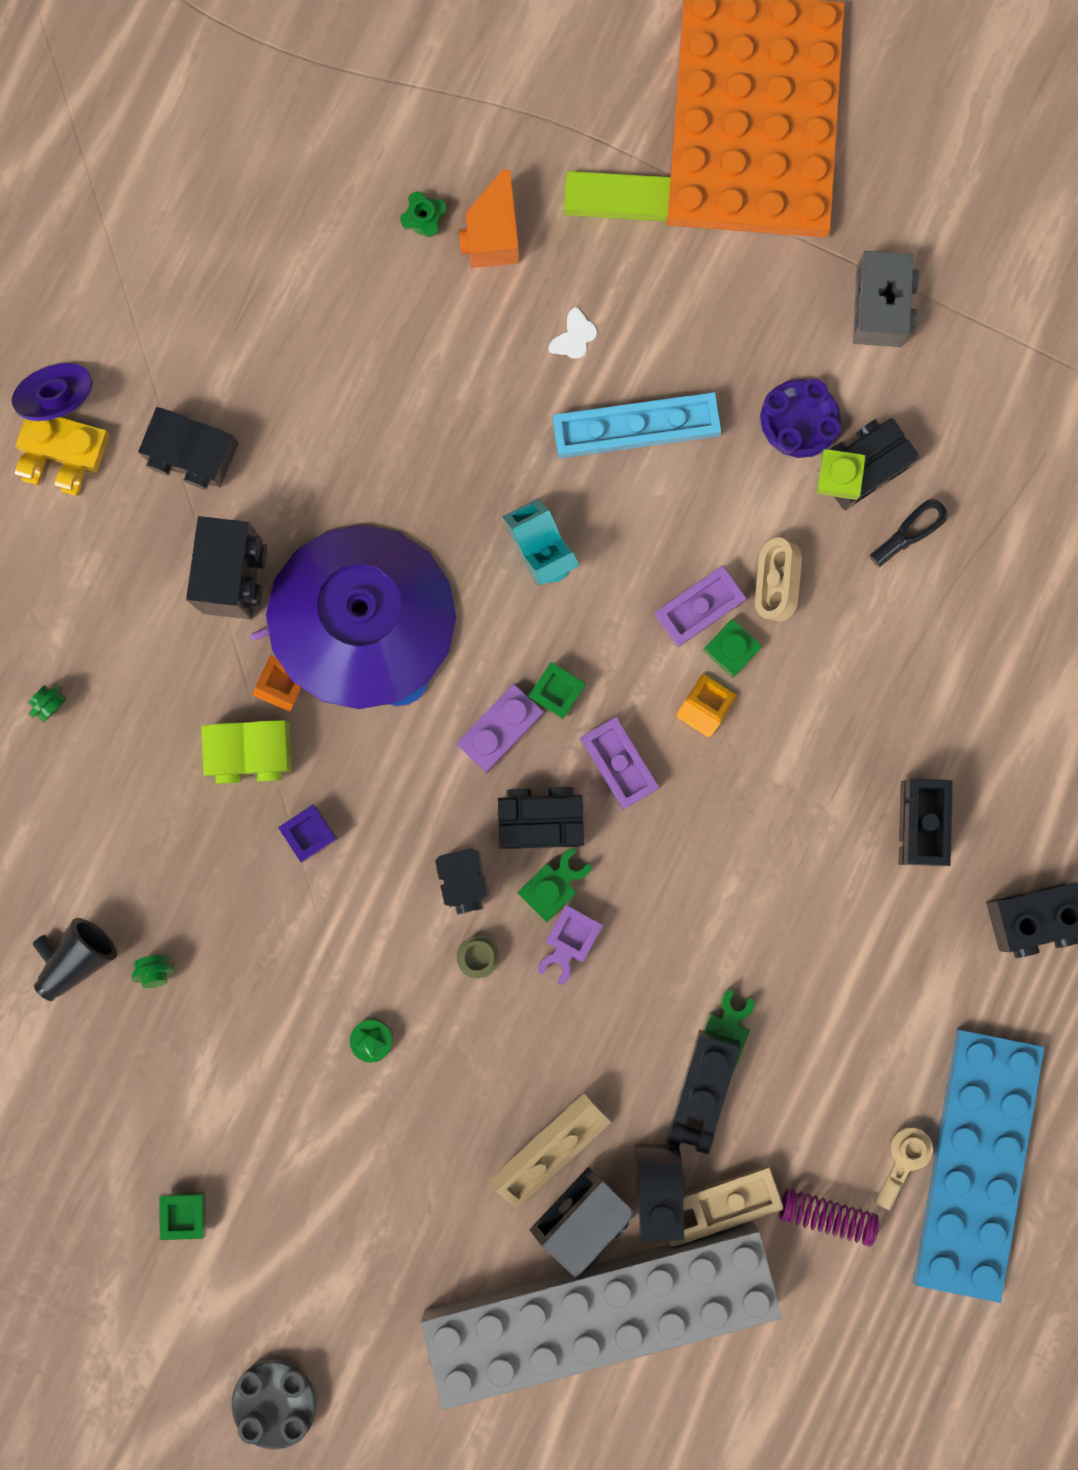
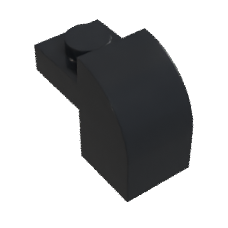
[635,1144,684,1241]

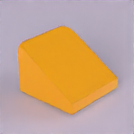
[676,673,737,737]

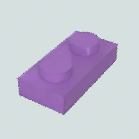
[654,565,747,648]
[456,684,544,773]
[580,717,659,810]

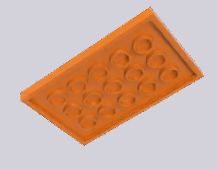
[667,0,844,238]

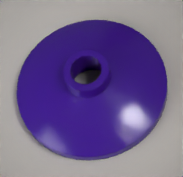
[12,363,93,421]

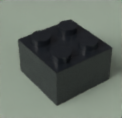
[186,516,267,620]

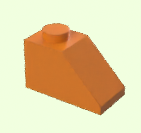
[459,169,519,268]

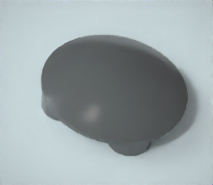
[231,1360,317,1450]

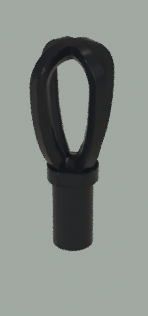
[869,499,948,568]

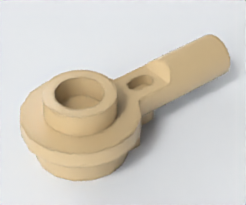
[875,1127,933,1211]

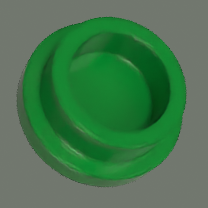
[28,684,67,722]
[131,955,175,988]

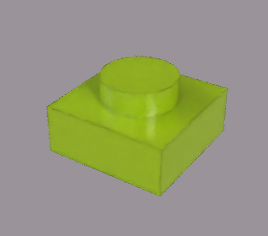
[816,449,866,500]

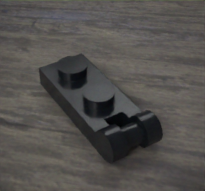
[667,1029,741,1154]

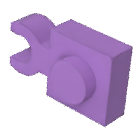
[538,905,603,985]

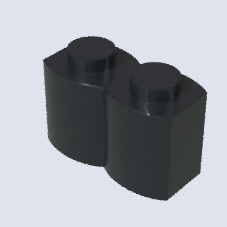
[138,407,239,490]

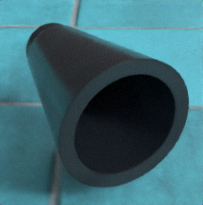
[32,918,117,1001]

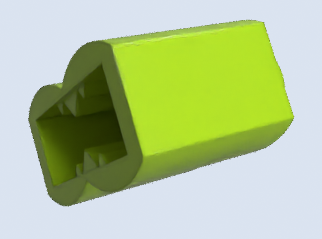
[201,720,292,784]

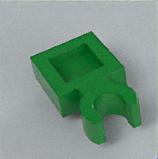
[517,848,592,923]
[703,989,754,1070]

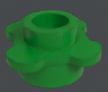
[400,191,447,237]

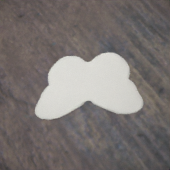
[548,307,597,359]

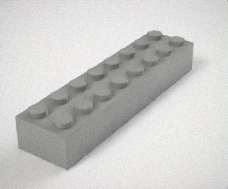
[421,1222,783,1410]

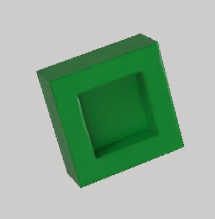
[703,619,763,678]
[528,662,586,720]
[159,1192,206,1240]

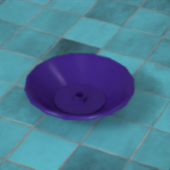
[266,525,456,710]

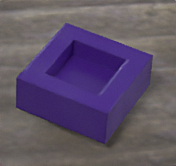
[278,804,338,863]

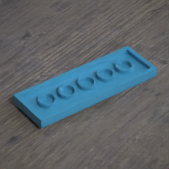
[913,1029,1044,1303]

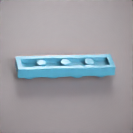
[552,392,721,459]

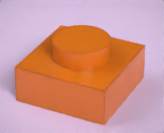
[252,655,301,712]

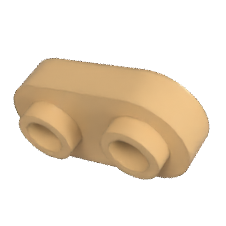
[755,537,802,622]

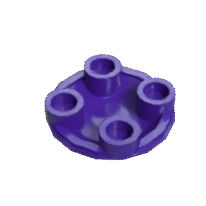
[760,379,841,458]

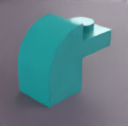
[502,498,579,585]

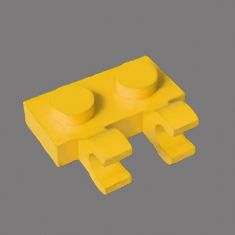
[15,417,110,497]

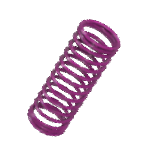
[779,1188,880,1247]

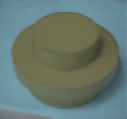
[457,936,499,978]

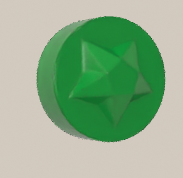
[350,1019,393,1063]

